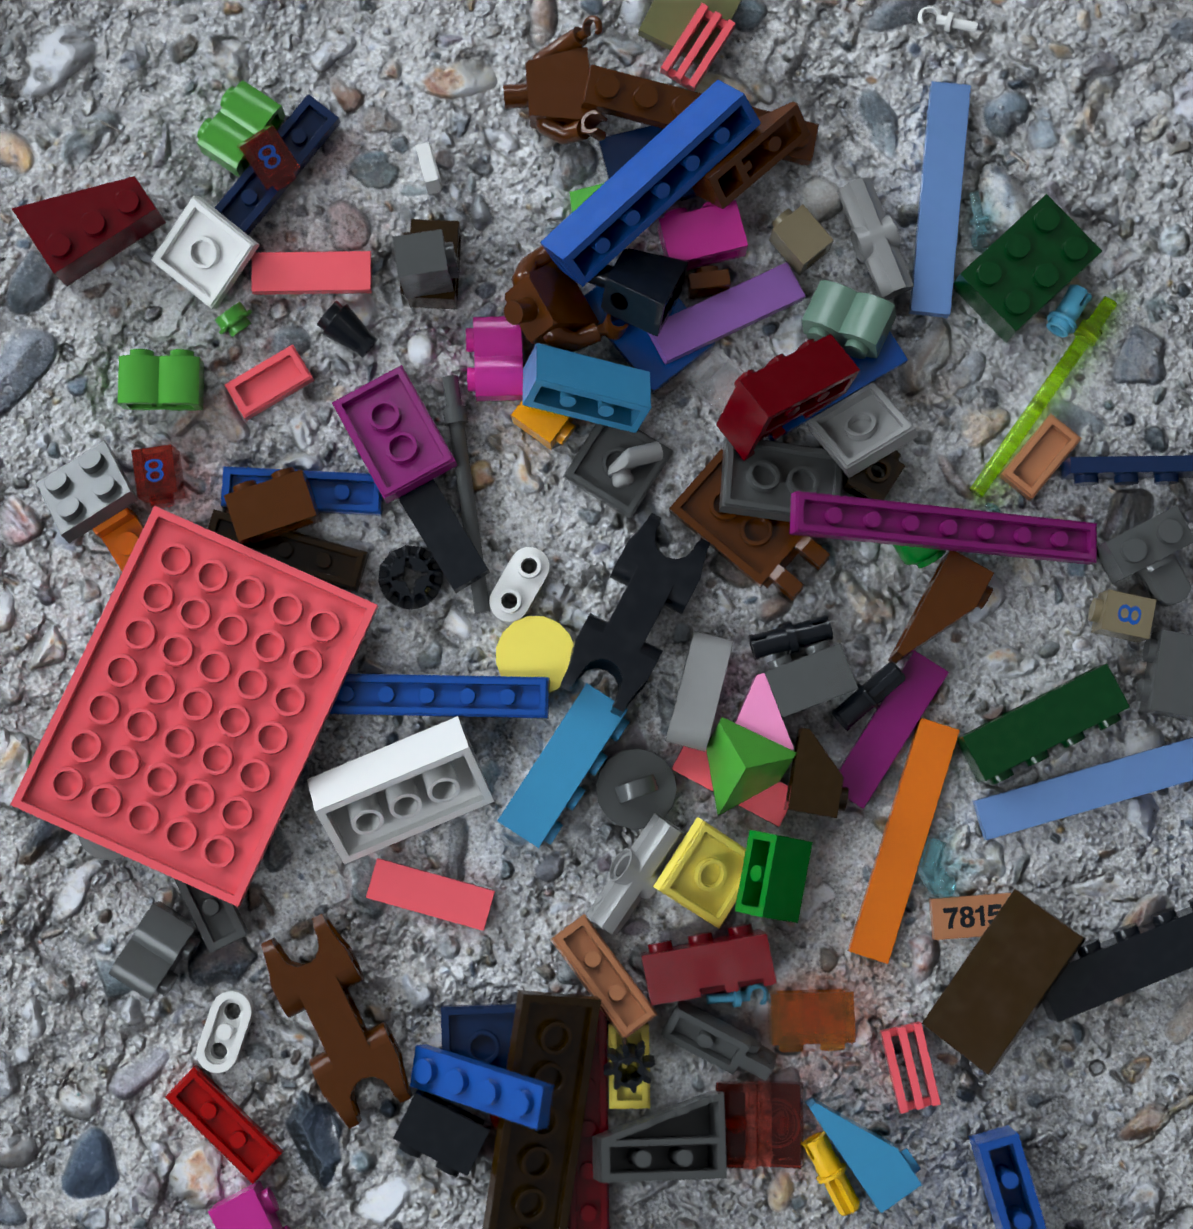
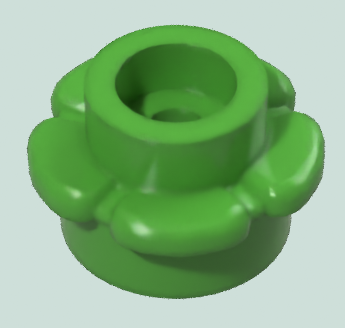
[215,302,252,337]

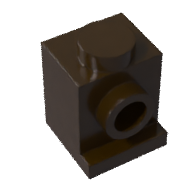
[842,450,906,500]

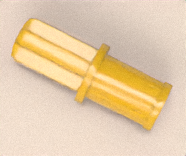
[802,1131,860,1216]

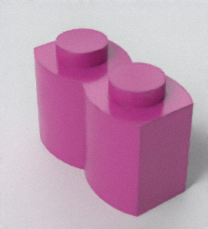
[466,316,523,401]

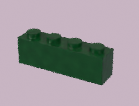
[956,664,1130,785]

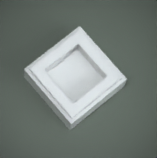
[415,142,443,195]

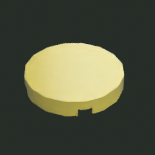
[496,616,574,693]

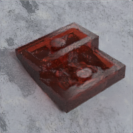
[716,1081,804,1169]

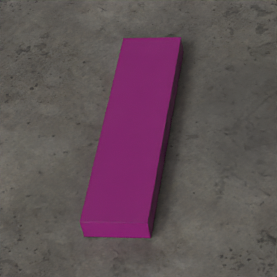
[838,651,949,809]

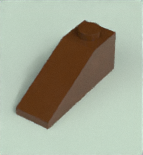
[692,101,811,209]
[888,551,994,664]

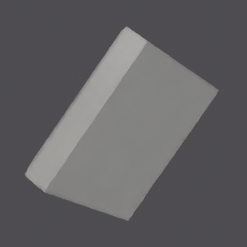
[806,381,918,478]

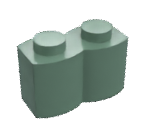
[802,280,896,359]

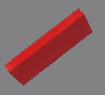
[165,1065,284,1184]

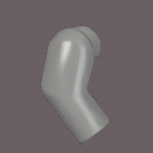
[608,441,663,488]

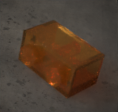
[767,988,856,1052]

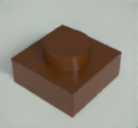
[687,265,731,300]

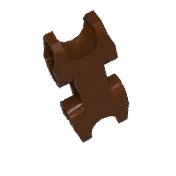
[261,912,413,1129]

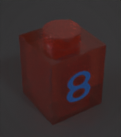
[237,124,300,191]
[131,444,186,508]

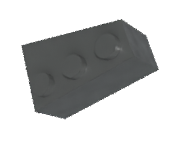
[592,1090,727,1183]

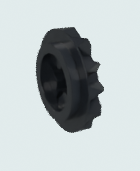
[378,545,443,609]

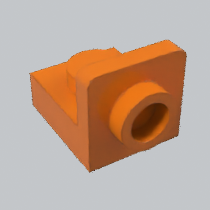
[93,508,144,571]

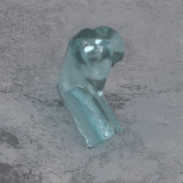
[917,837,957,898]

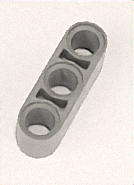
[665,631,733,752]

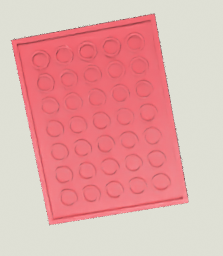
[10,506,379,907]

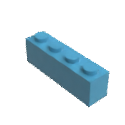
[497,683,630,848]

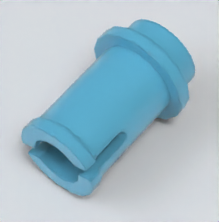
[1046,284,1092,338]

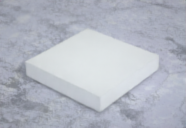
[151,196,260,309]

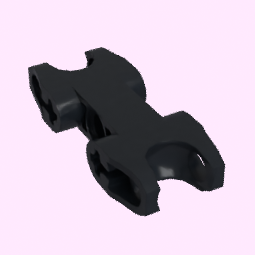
[560,513,711,717]

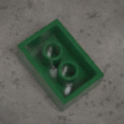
[953,194,1102,343]

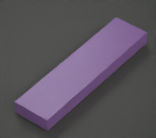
[648,262,806,365]

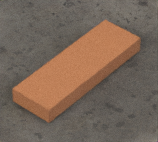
[551,914,658,1038]

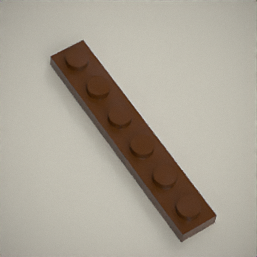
[581,64,819,166]

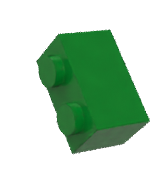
[735,830,813,923]

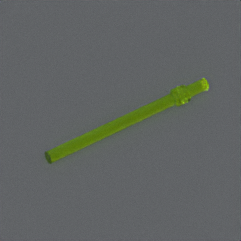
[969,296,1117,498]

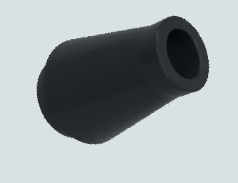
[317,300,378,358]

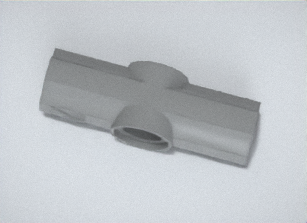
[837,177,914,300]
[586,813,686,935]

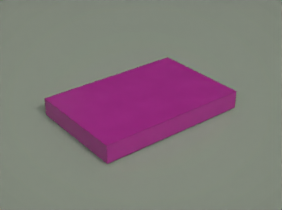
[332,365,458,504]

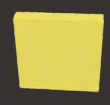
[653,817,746,929]

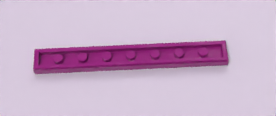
[790,491,1097,565]

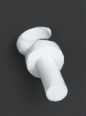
[918,6,978,32]

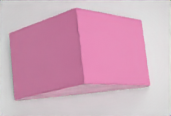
[734,673,794,750]

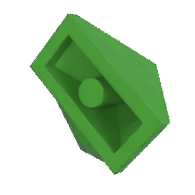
[706,717,796,816]

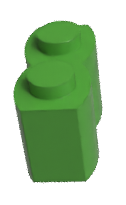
[197,80,285,177]
[118,349,204,411]

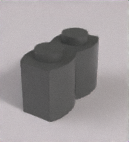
[109,901,201,1000]

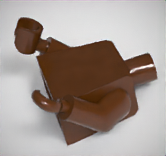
[503,15,608,145]
[504,245,629,352]

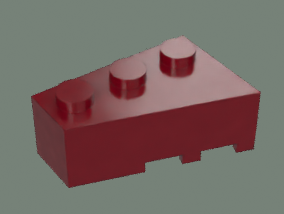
[11,176,166,286]
[716,334,860,461]
[640,923,777,1006]

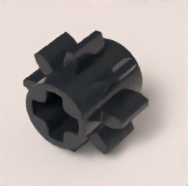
[603,1037,655,1093]

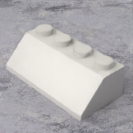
[307,716,494,865]

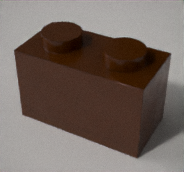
[224,467,322,546]

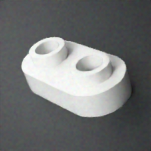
[489,547,550,623]
[197,990,254,1073]

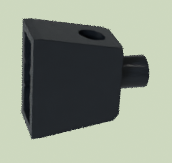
[588,248,688,337]

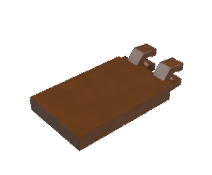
[669,449,830,601]

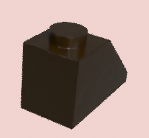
[784,728,849,818]

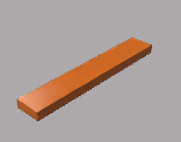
[847,718,960,964]

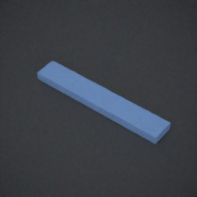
[909,81,971,318]
[972,737,1193,840]

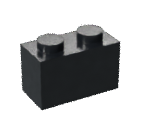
[393,1089,492,1177]

